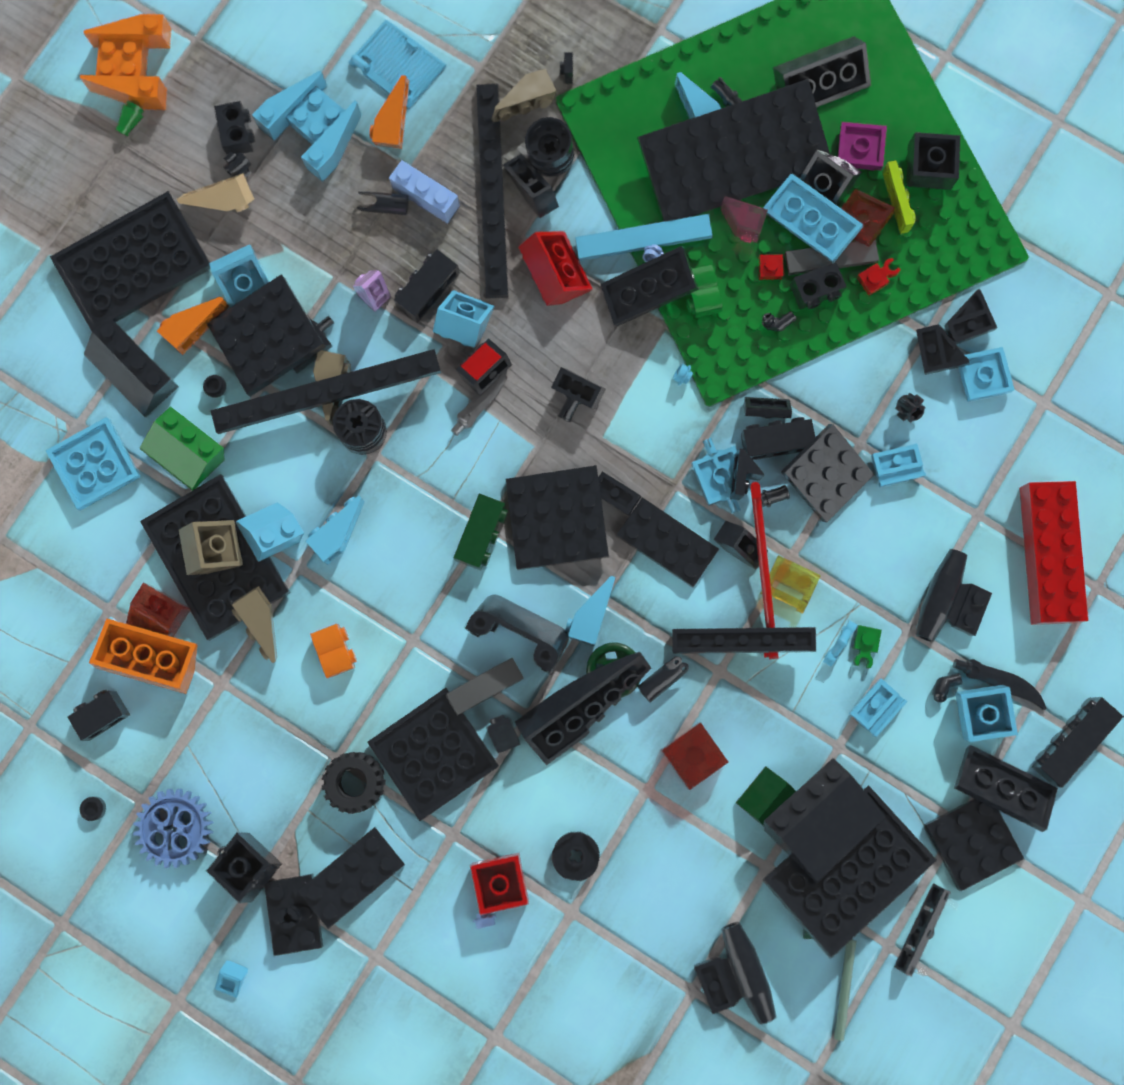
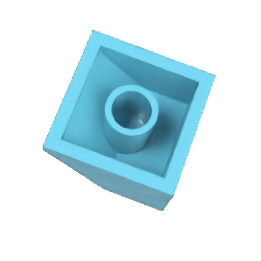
[209,244,269,307]
[433,290,494,348]
[236,502,304,562]

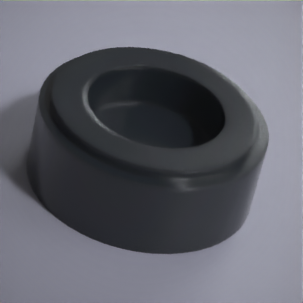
[79,796,106,821]

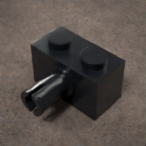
[551,367,606,422]

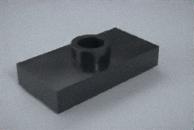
[744,397,792,419]

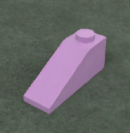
[353,270,391,312]

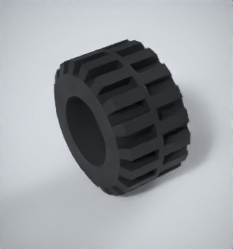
[321,752,386,814]

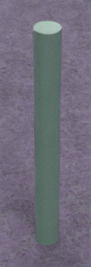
[834,939,856,1041]

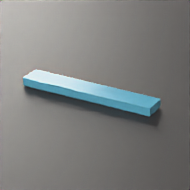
[575,214,712,261]

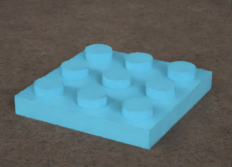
[46,417,141,511]

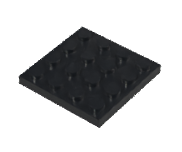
[206,274,326,397]
[506,465,609,570]
[367,688,499,821]

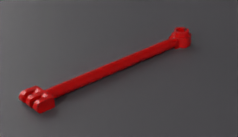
[750,482,779,660]

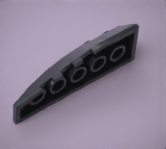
[515,651,651,765]

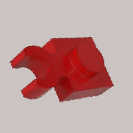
[856,258,901,296]

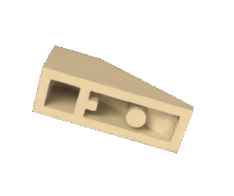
[177,174,254,212]

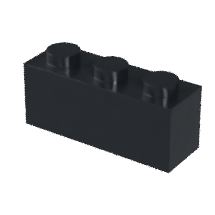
[394,249,460,323]
[741,417,815,460]

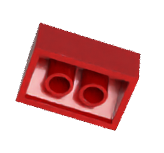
[518,231,593,306]

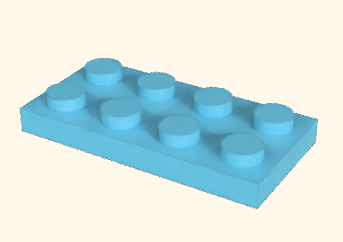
[762,173,863,263]

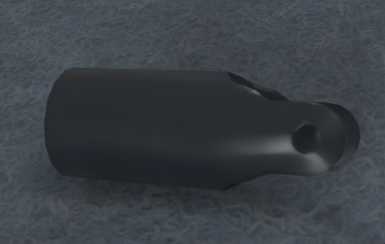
[357,191,409,215]
[637,656,689,703]

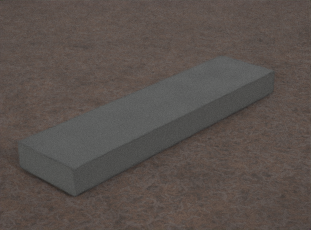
[785,239,879,276]

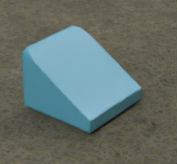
[215,960,248,998]

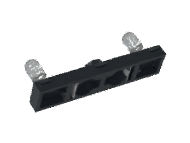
[894,883,959,977]

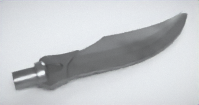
[451,370,507,436]

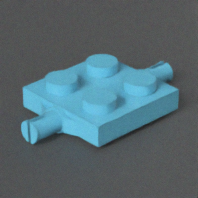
[691,438,751,514]

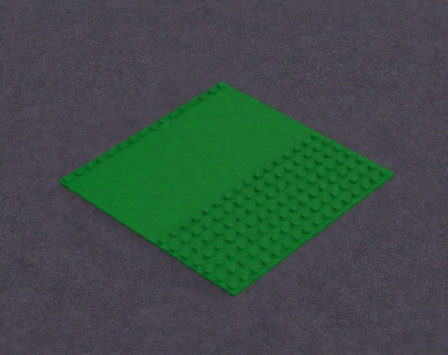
[556,0,1029,407]

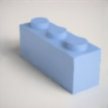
[389,160,460,223]

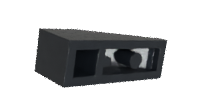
[503,154,559,218]

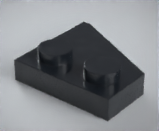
[944,289,998,345]
[916,324,970,375]

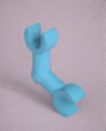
[823,620,857,667]

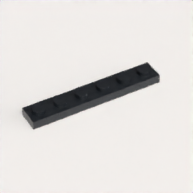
[672,627,816,654]

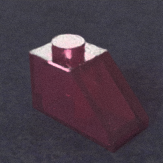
[721,196,768,243]

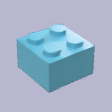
[955,685,1018,742]

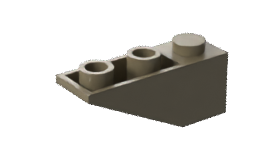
[492,69,556,122]
[313,350,351,426]
[232,586,277,663]

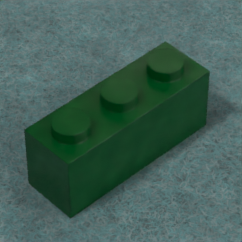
[453,493,508,571]

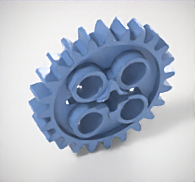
[133,789,213,868]

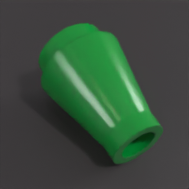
[115,101,144,137]

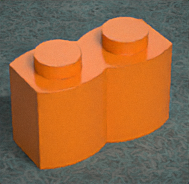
[310,624,357,678]

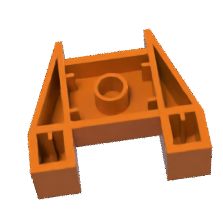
[80,14,171,110]

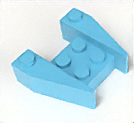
[252,71,362,182]

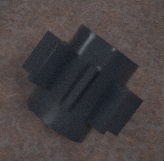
[223,151,252,178]
[895,393,925,423]

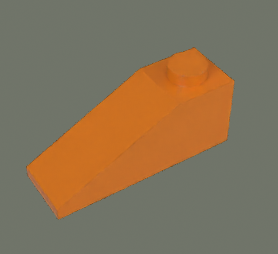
[370,75,410,149]
[157,296,229,355]

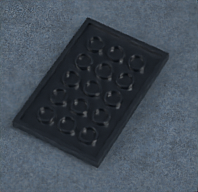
[50,191,211,331]
[140,474,291,641]
[762,785,937,958]

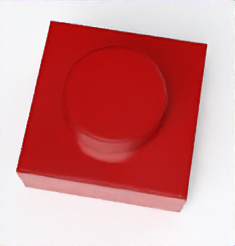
[759,255,783,280]

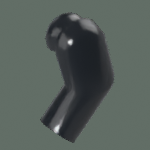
[762,311,796,332]
[932,673,962,703]

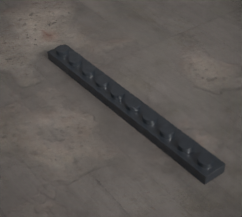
[476,83,509,299]
[210,349,441,434]

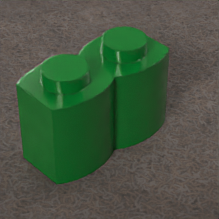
[687,265,723,318]

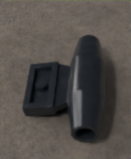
[915,549,992,642]
[694,922,777,1024]

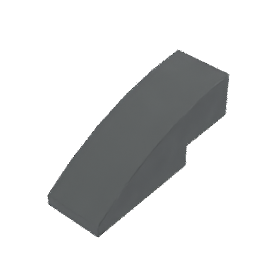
[446,658,524,715]

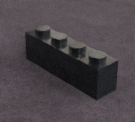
[1032,697,1124,788]

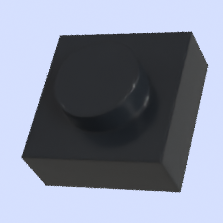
[560,52,573,84]

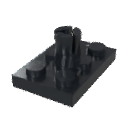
[265,874,323,956]

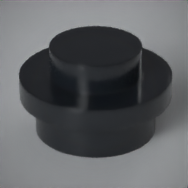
[203,375,226,398]

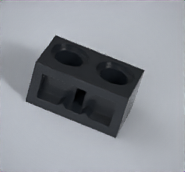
[214,101,255,155]
[790,262,847,310]

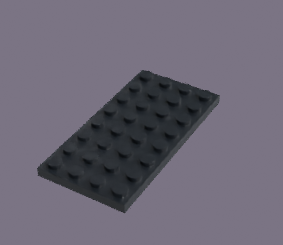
[637,79,830,222]

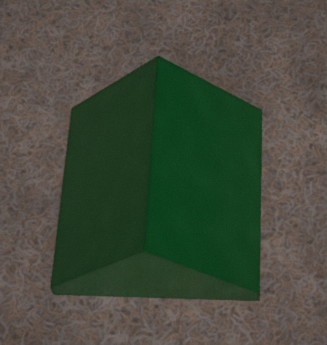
[735,766,796,827]

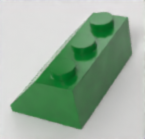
[140,406,225,491]

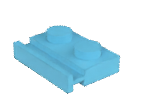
[871,444,926,488]
[849,678,908,737]

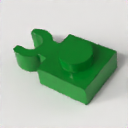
[853,625,882,669]

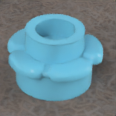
[673,364,693,385]

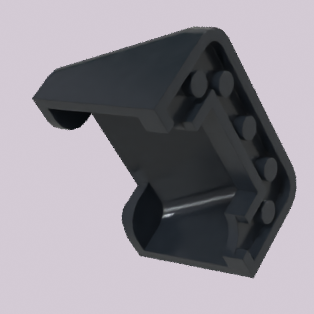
[464,594,569,675]

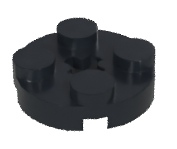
[552,831,600,881]

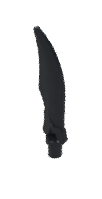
[953,659,1046,710]

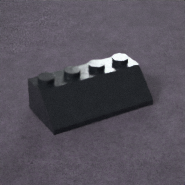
[773,36,871,107]
[84,317,179,418]

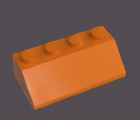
[89,618,197,694]

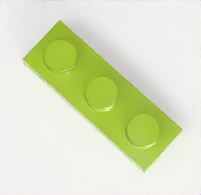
[882,160,916,234]

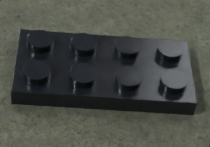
[600,246,699,327]
[616,497,719,588]
[954,745,1058,832]
[298,827,405,929]

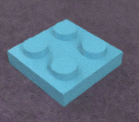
[959,347,1015,402]

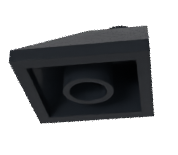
[799,150,862,206]

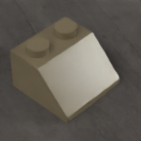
[179,520,243,575]

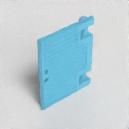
[349,19,446,109]

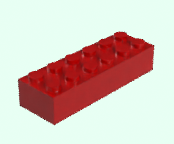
[1019,481,1089,625]

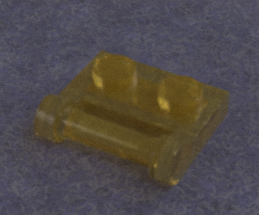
[760,555,821,614]

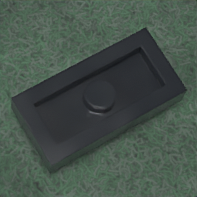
[598,471,641,516]

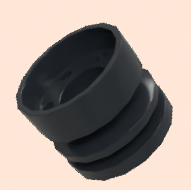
[525,117,575,177]
[333,399,387,455]

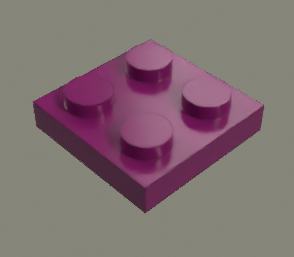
[837,122,887,171]

